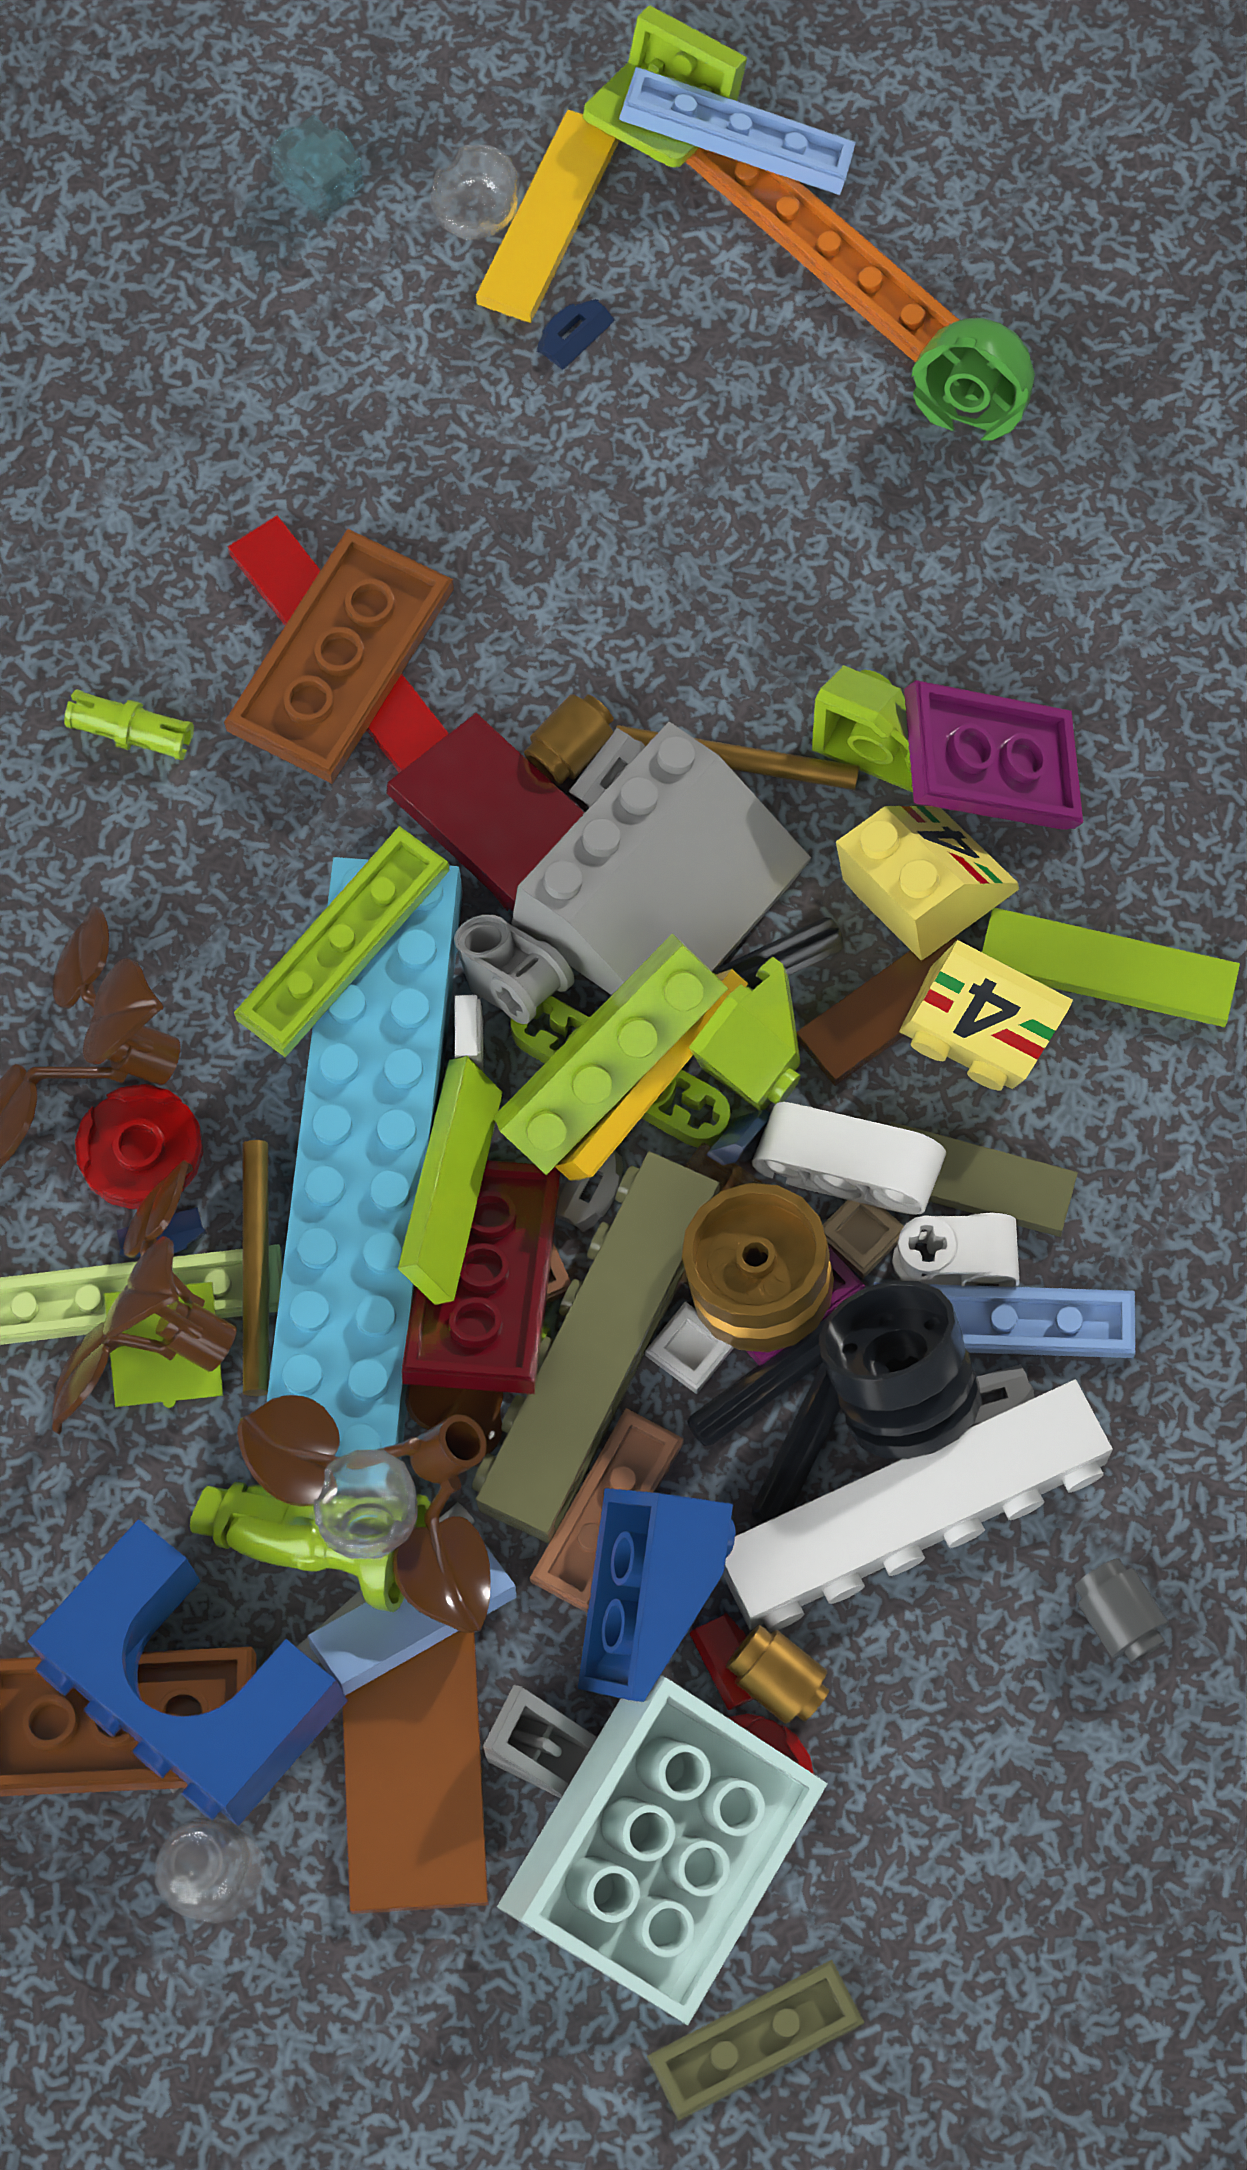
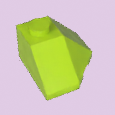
[812,665,913,792]
[689,957,801,1111]

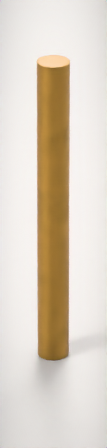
[616,725,860,790]
[243,1140,269,1396]

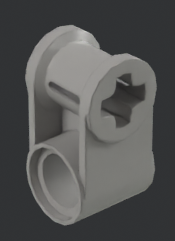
[454,915,574,1024]

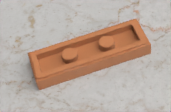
[530,1408,684,1613]

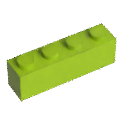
[494,933,728,1175]

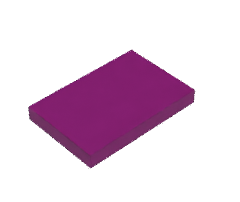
[904,680,1083,830]

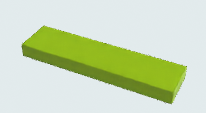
[234,826,450,1058]
[982,908,1240,1027]
[398,1055,503,1305]

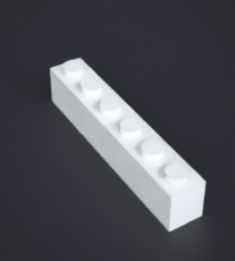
[723,1379,1113,1632]

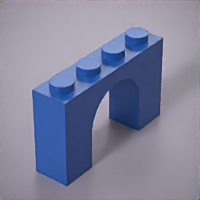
[28,1519,348,1826]

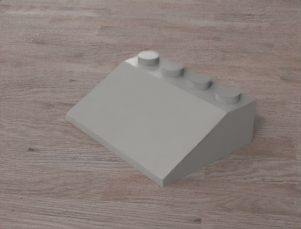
[512,722,811,995]

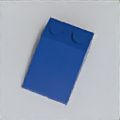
[578,1488,735,1702]

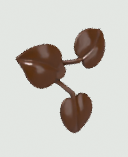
[0,906,181,1169]
[52,1160,237,1435]
[237,1384,503,1633]

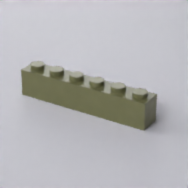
[472,1151,720,1544]

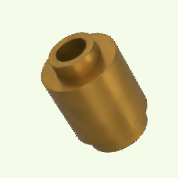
[524,694,614,786]
[726,1625,829,1724]

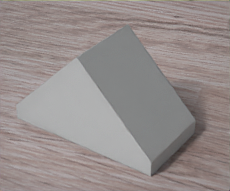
[483,1685,597,1798]

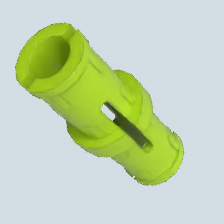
[64,689,194,760]

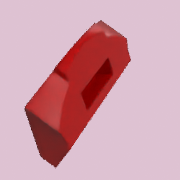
[689,1612,755,1711]

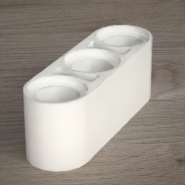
[752,1102,946,1215]

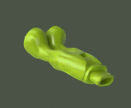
[190,1482,430,1612]

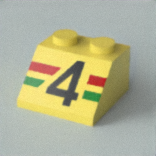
[836,806,1019,961]
[899,940,1073,1091]

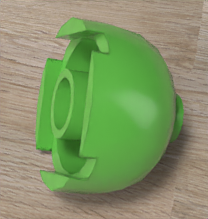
[911,318,1035,440]

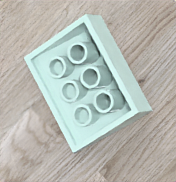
[497,1676,827,2025]

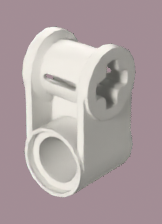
[892,1213,1020,1287]

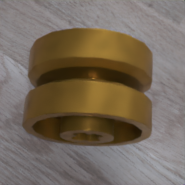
[682,1183,834,1352]

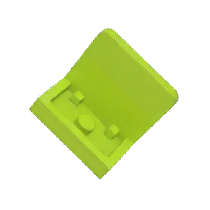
[583,5,748,167]

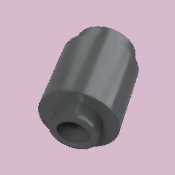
[1074,1558,1169,1664]

